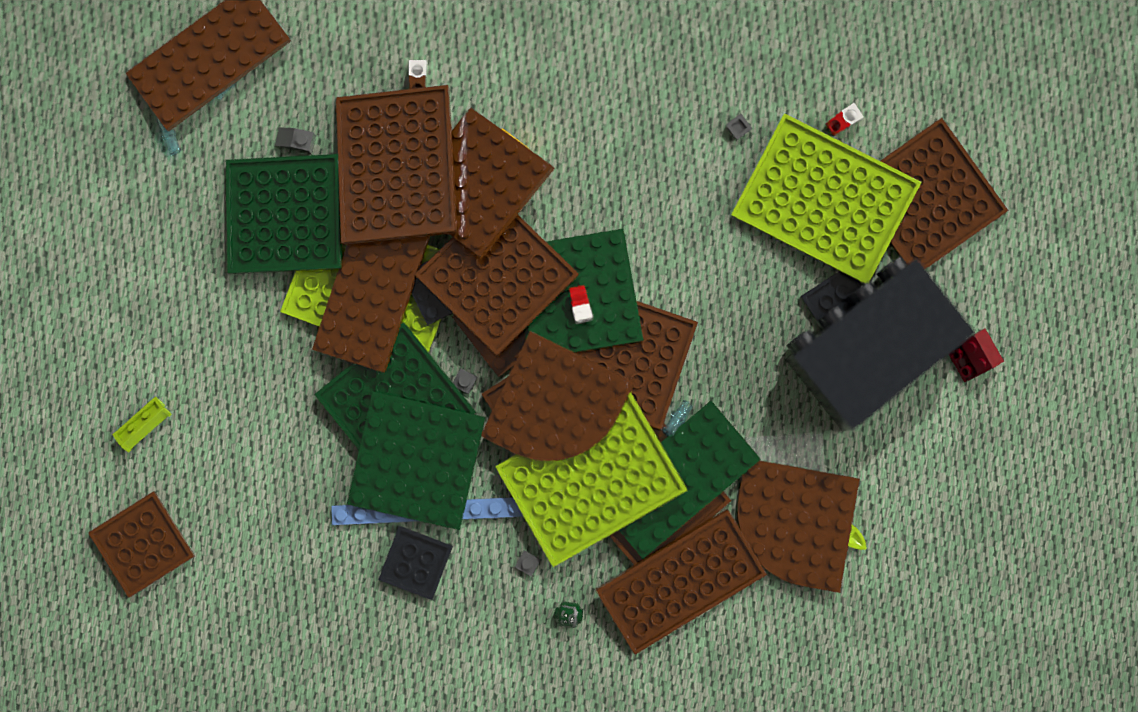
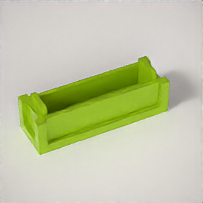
[112,396,172,453]

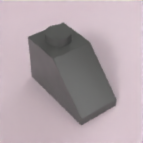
[275,127,316,154]

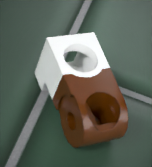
[409,60,427,89]

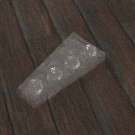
[745,433,825,471]

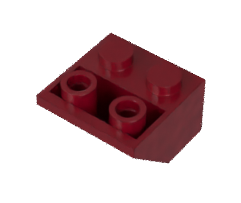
[948,328,1004,383]

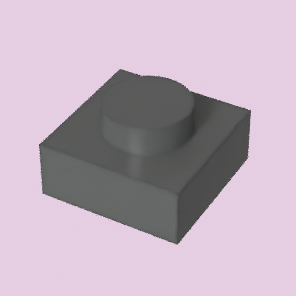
[725,114,752,141]
[453,368,477,394]
[515,550,541,576]

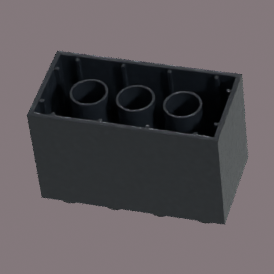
[785,256,976,431]

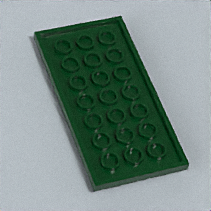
[619,401,761,559]

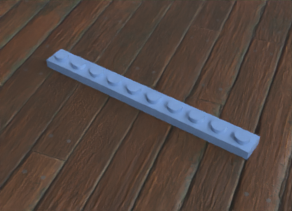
[332,498,523,525]

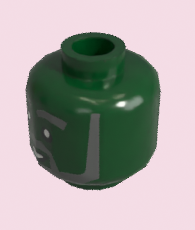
[554,601,583,628]

